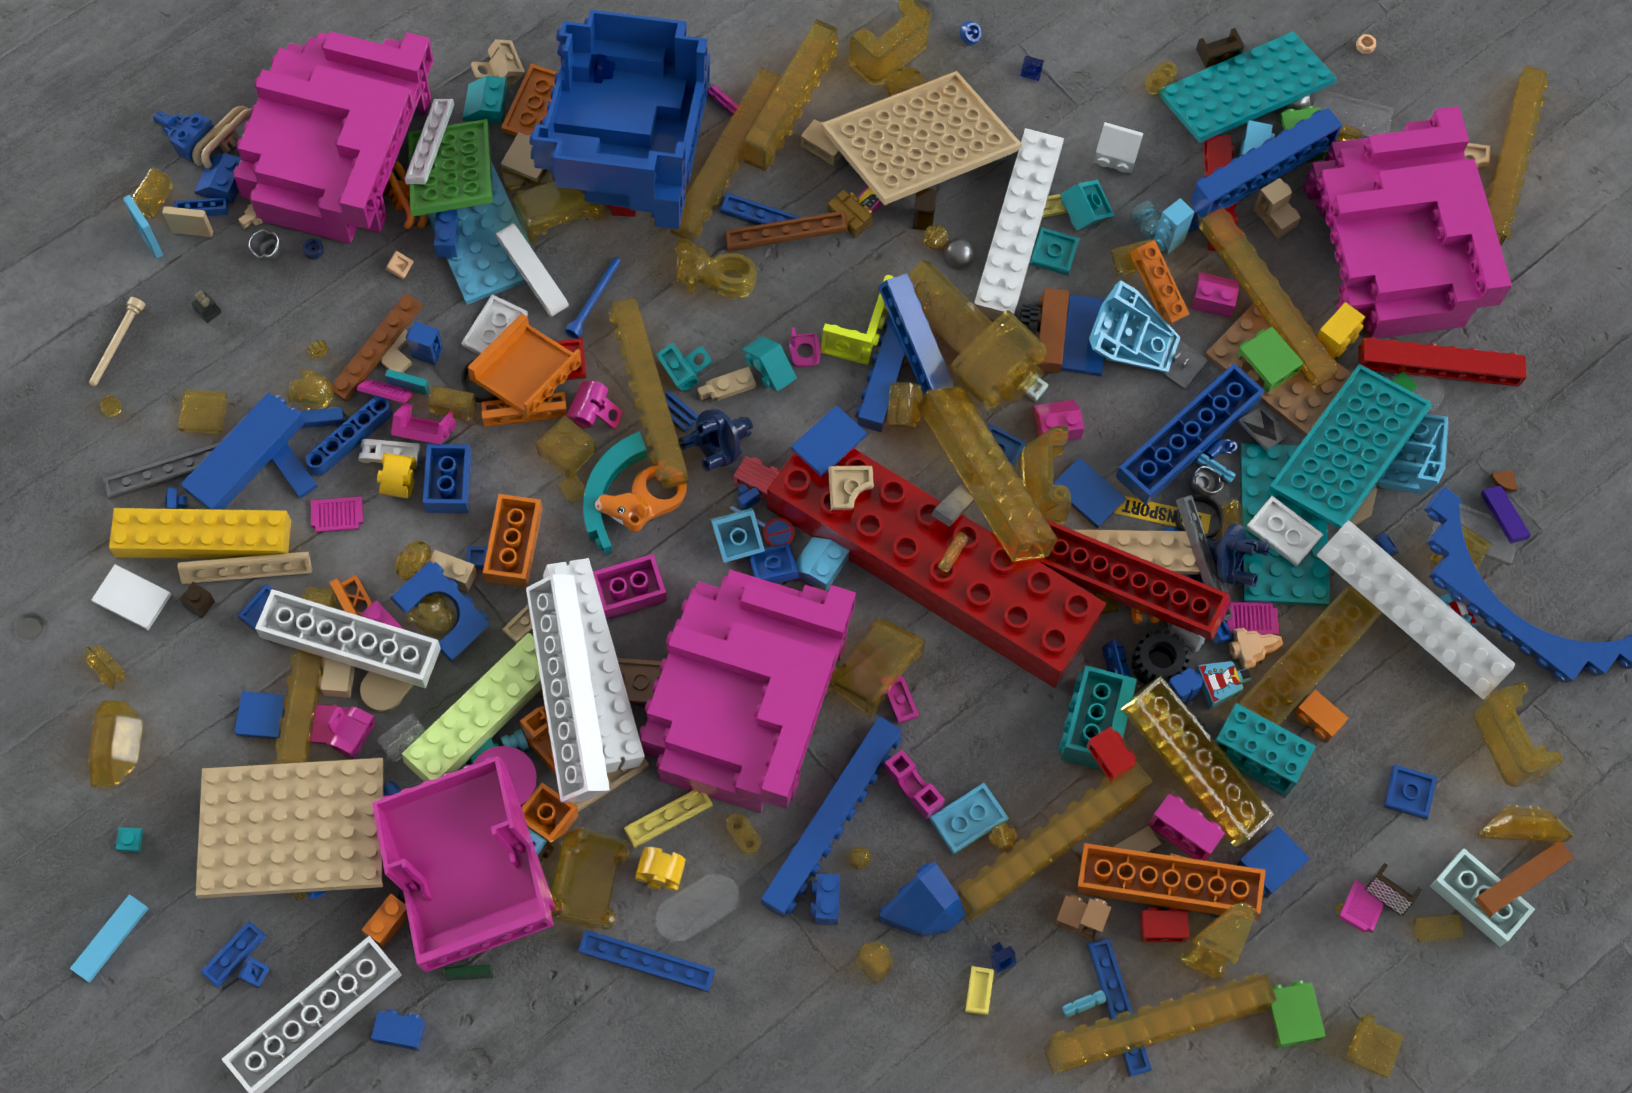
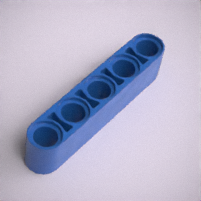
[306,396,392,476]

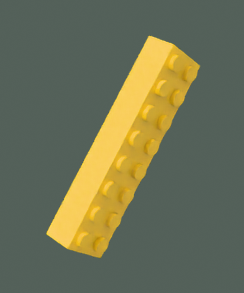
[109,508,291,559]

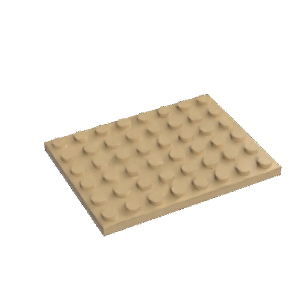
[821,71,1022,205]
[196,758,384,899]

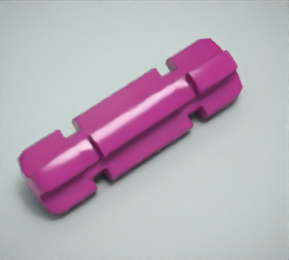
[707,85,741,116]

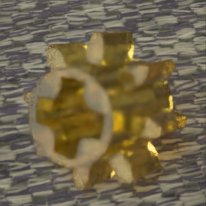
[923,225,949,250]
[988,823,1017,850]

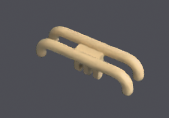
[192,106,252,169]

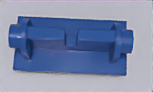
[1102,639,1132,678]

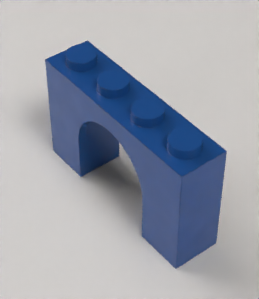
[390,561,490,662]

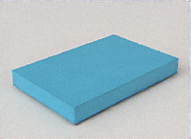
[123,195,163,258]
[929,783,1009,855]

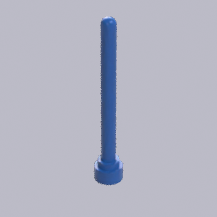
[565,257,621,339]

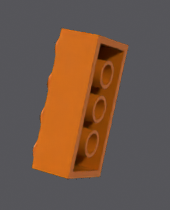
[483,494,543,588]

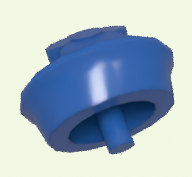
[960,21,982,45]

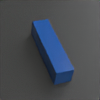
[174,197,228,216]
[299,407,345,428]

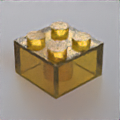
[536,415,597,480]

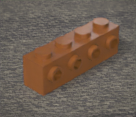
[1032,288,1069,373]

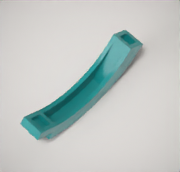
[583,432,647,556]

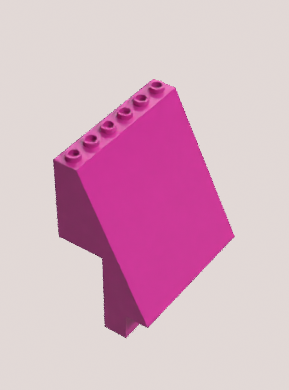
[372,756,556,972]

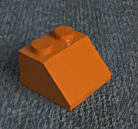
[521,783,578,843]

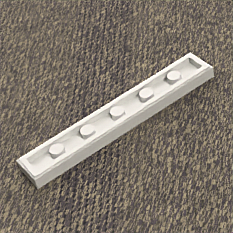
[404,99,455,184]

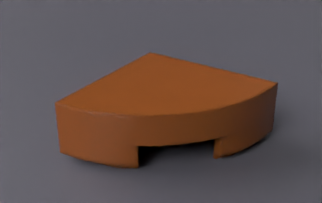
[1490,470,1518,492]

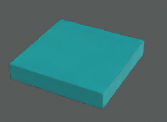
[1030,227,1080,275]

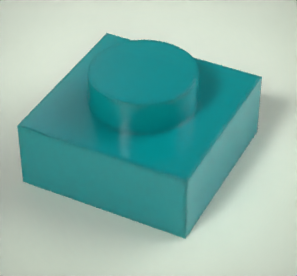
[115,827,143,853]

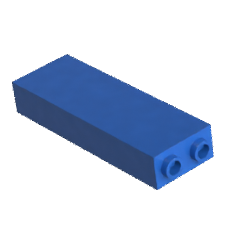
[181,392,304,510]

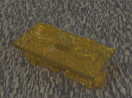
[1222,499,1243,537]
[85,645,126,690]

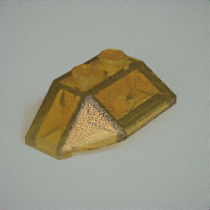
[88,700,143,787]
[1478,805,1573,842]

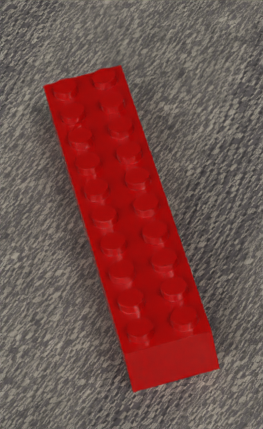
[1014,513,1230,641]

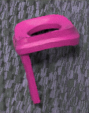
[789,327,821,367]

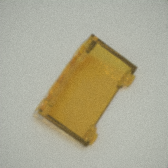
[511,181,605,244]
[1021,426,1071,524]
[830,618,926,717]
[550,827,630,930]
[1181,902,1257,981]

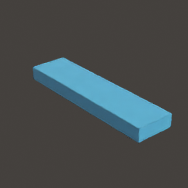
[70,894,149,983]

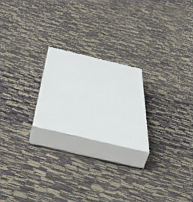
[461,295,528,355]
[1246,496,1323,567]
[91,565,172,631]

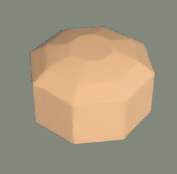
[1356,34,1376,54]

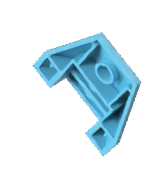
[1089,280,1181,373]
[1377,414,1448,495]

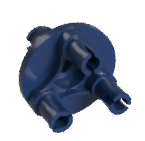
[678,408,753,471]
[1207,524,1270,587]

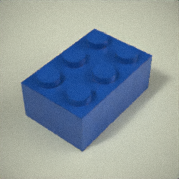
[423,444,472,513]

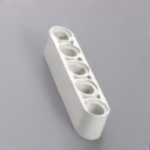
[495,223,569,317]

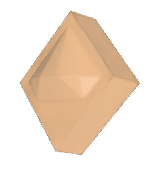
[385,251,414,280]

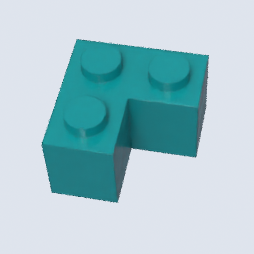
[742,336,797,392]

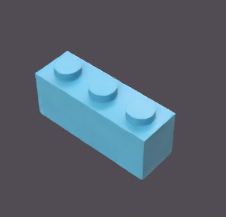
[1154,198,1194,255]

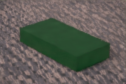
[445,964,493,981]

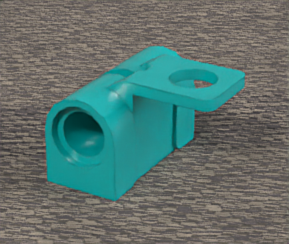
[656,342,712,391]

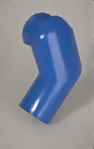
[1205,439,1237,460]

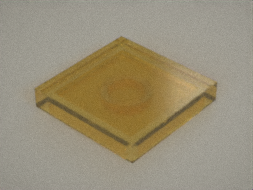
[178,390,227,433]

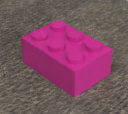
[593,554,667,619]
[1148,794,1225,861]

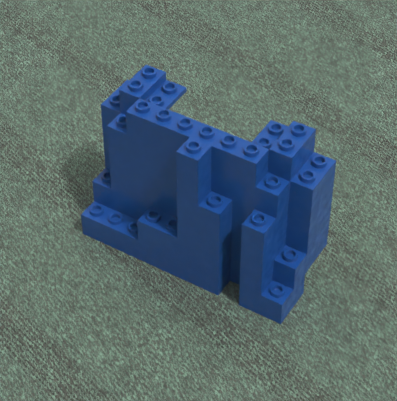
[529,10,710,230]

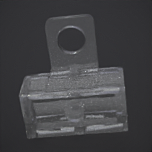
[377,713,426,763]

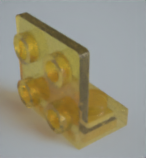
[1345,1013,1404,1078]

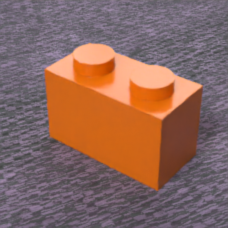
[1294,689,1349,743]
[362,894,408,949]

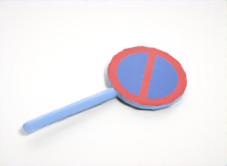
[730,506,795,547]

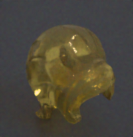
[287,369,333,410]
[406,593,454,636]

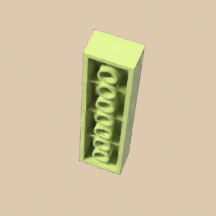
[402,633,542,781]

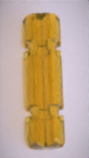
[939,532,968,572]

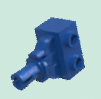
[153,110,214,163]

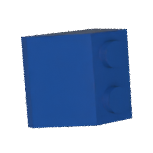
[194,153,241,204]

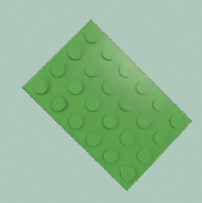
[408,119,493,216]

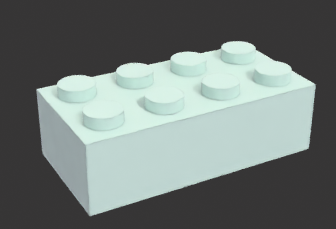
[1430,849,1535,947]

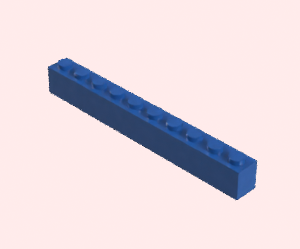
[761,716,903,918]

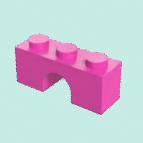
[884,750,945,820]

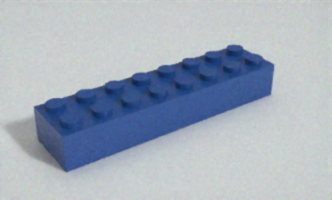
[1191,107,1342,221]
[1116,363,1265,505]

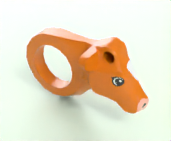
[595,465,687,532]

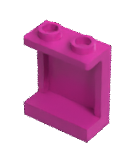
[391,403,456,445]

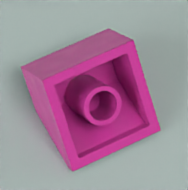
[1191,272,1239,318]
[1033,400,1084,444]

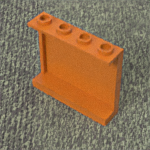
[468,313,581,417]

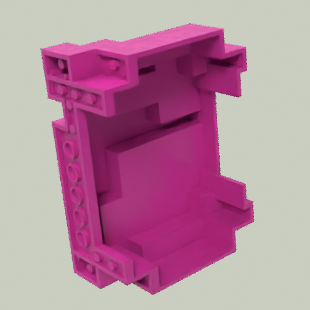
[233,31,434,244]
[1303,106,1512,338]
[639,570,856,813]

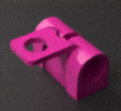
[566,381,623,428]
[327,706,377,760]

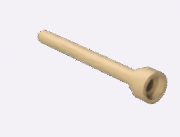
[89,297,145,386]

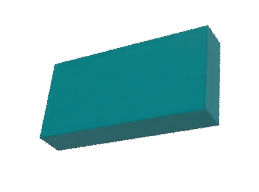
[385,369,430,395]

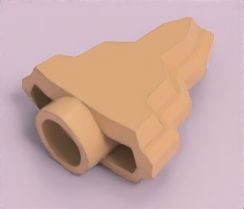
[1229,628,1283,669]

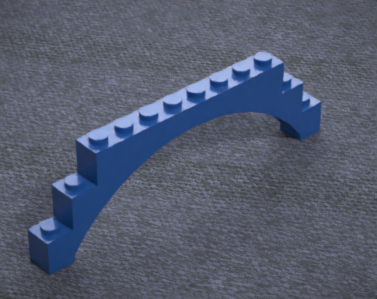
[1424,487,1632,683]

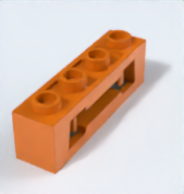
[1130,240,1190,324]

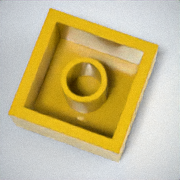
[1314,302,1365,359]

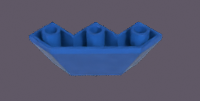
[878,861,966,937]

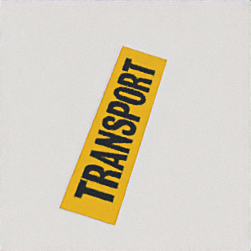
[1114,496,1211,534]

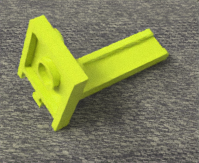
[821,275,894,365]

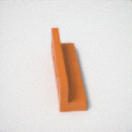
[481,392,567,427]
[329,575,373,616]

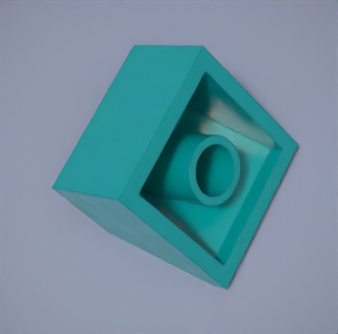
[462,76,508,124]
[1060,180,1115,231]

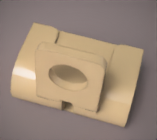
[471,39,525,87]

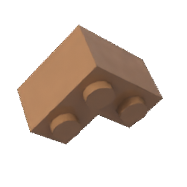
[1054,895,1111,942]

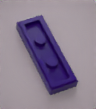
[1481,485,1531,544]

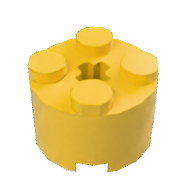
[377,453,416,498]
[635,847,686,892]

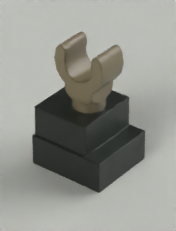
[192,290,222,324]

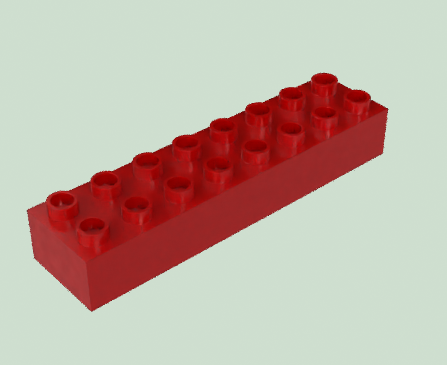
[767,424,1106,688]

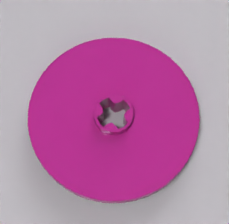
[472,746,537,806]

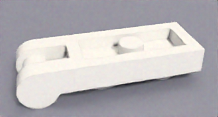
[358,439,420,466]

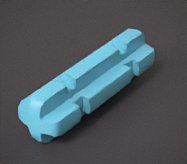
[1196,453,1236,483]
[1062,990,1106,1018]

